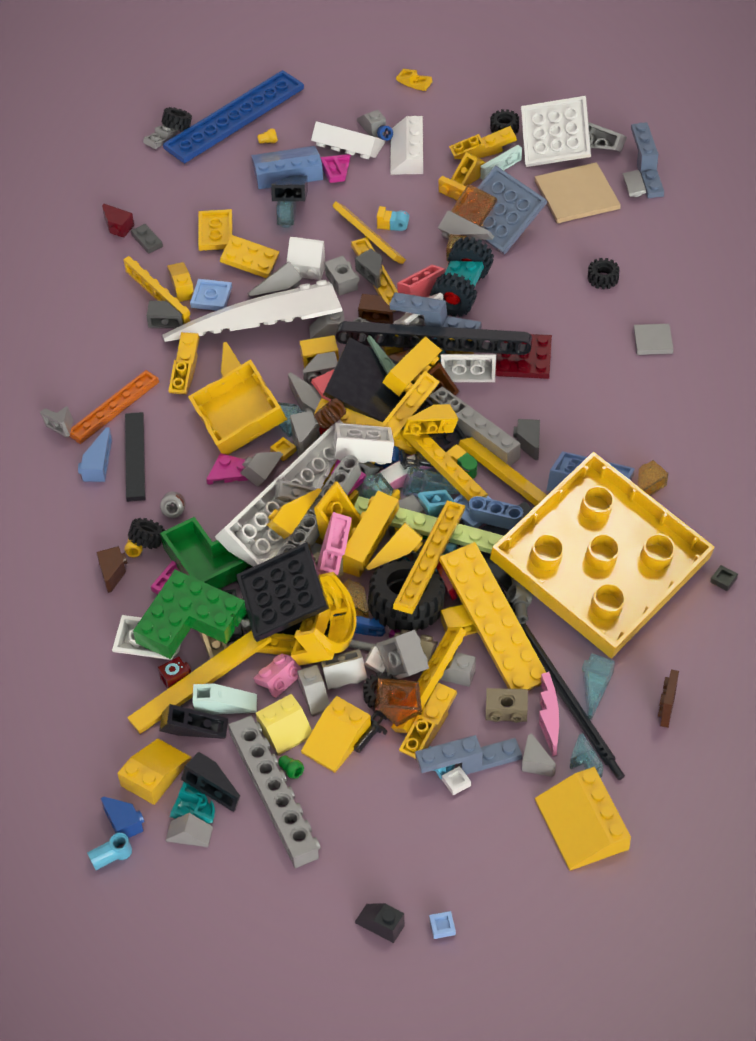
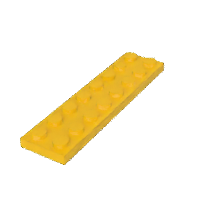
[439,542,546,691]

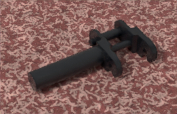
[399,450,434,471]
[354,708,396,753]

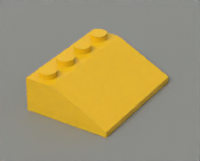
[535,767,631,871]

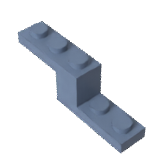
[631,122,665,198]
[389,292,482,329]
[415,735,522,775]

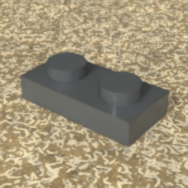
[131,224,163,254]

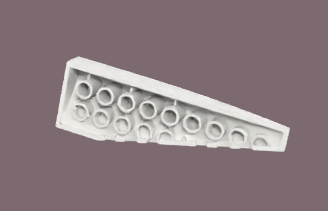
[162,280,342,342]
[215,419,343,567]

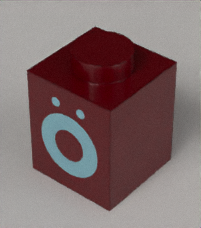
[158,656,192,689]

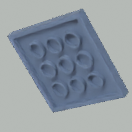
[456,166,548,254]

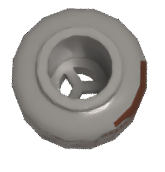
[160,491,186,518]

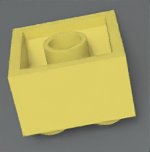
[256,694,312,756]

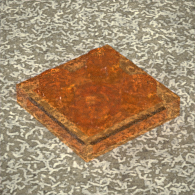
[451,184,497,227]

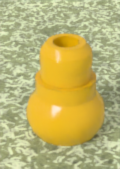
[257,128,278,144]
[124,539,143,558]

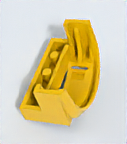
[291,572,356,666]

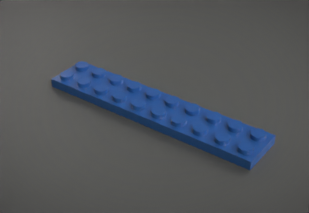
[163,70,304,164]

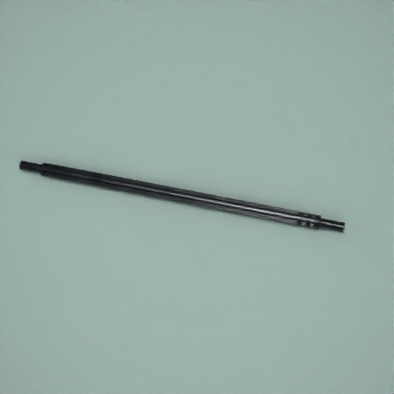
[495,578,625,780]

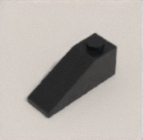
[159,704,228,739]
[181,752,240,812]

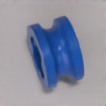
[377,126,393,141]

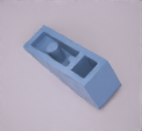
[78,427,112,482]

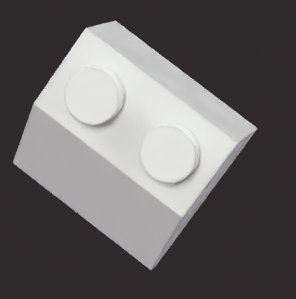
[287,237,325,280]

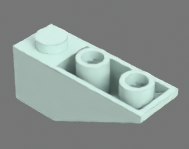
[193,684,257,715]

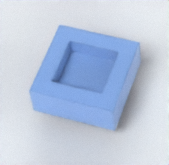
[429,911,456,939]

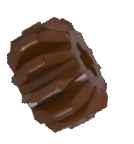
[315,398,346,429]

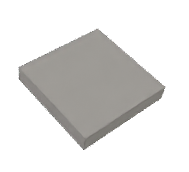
[633,324,673,355]

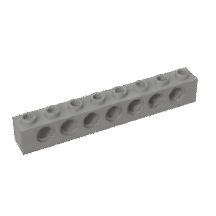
[228,715,321,868]

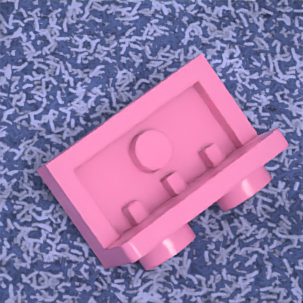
[253,653,302,698]

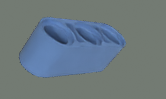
[469,496,523,530]

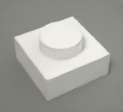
[364,646,385,675]
[442,766,471,795]

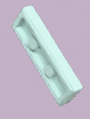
[480,145,522,180]

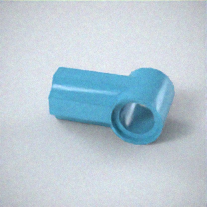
[87,833,132,870]

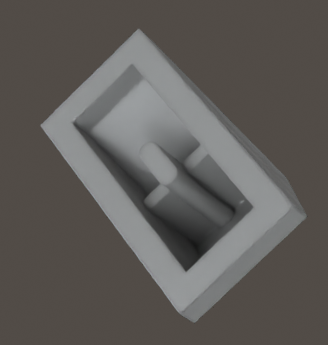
[522,733,556,777]
[166,813,213,847]

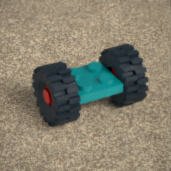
[430,237,494,317]

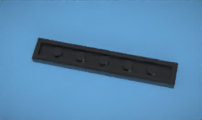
[125,412,146,502]

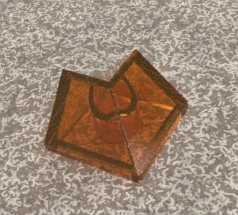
[375,678,422,726]

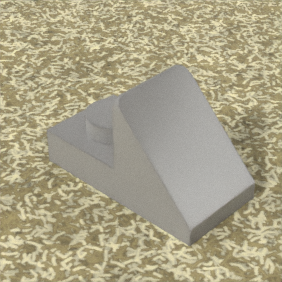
[40,406,73,437]

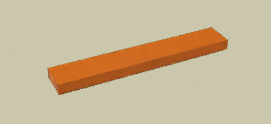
[70,370,159,444]

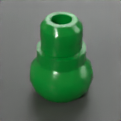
[278,755,304,779]

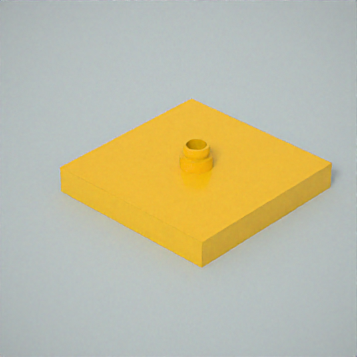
[490,452,715,659]

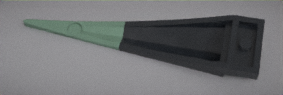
[367,335,466,452]

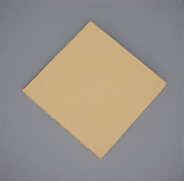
[535,162,621,223]

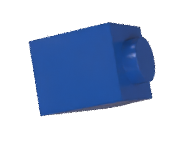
[101,796,145,838]

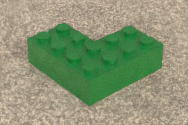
[160,517,253,589]
[133,569,246,659]

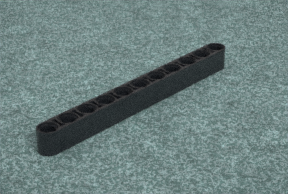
[335,321,532,355]

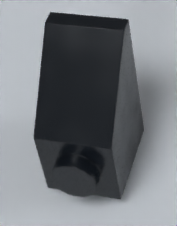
[355,903,405,943]

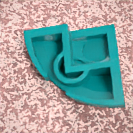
[170,782,215,824]

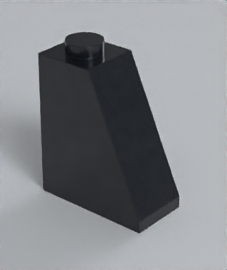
[271,175,308,201]

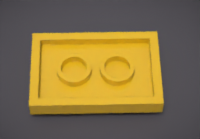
[198,209,233,251]
[220,235,280,278]

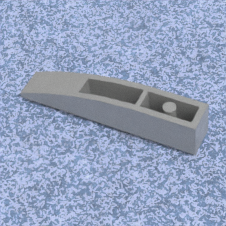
[429,387,520,466]

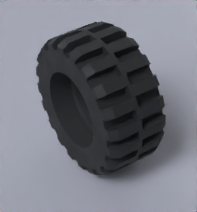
[368,559,445,632]

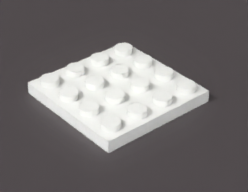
[521,96,591,167]

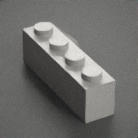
[588,122,627,152]

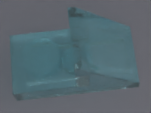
[570,733,603,777]

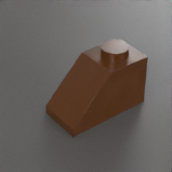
[358,294,394,324]
[96,546,128,593]

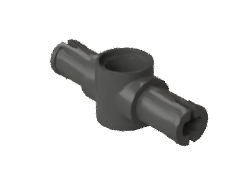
[506,577,533,624]

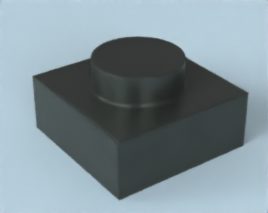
[710,565,738,591]

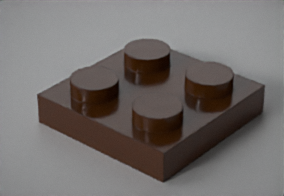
[658,669,679,728]

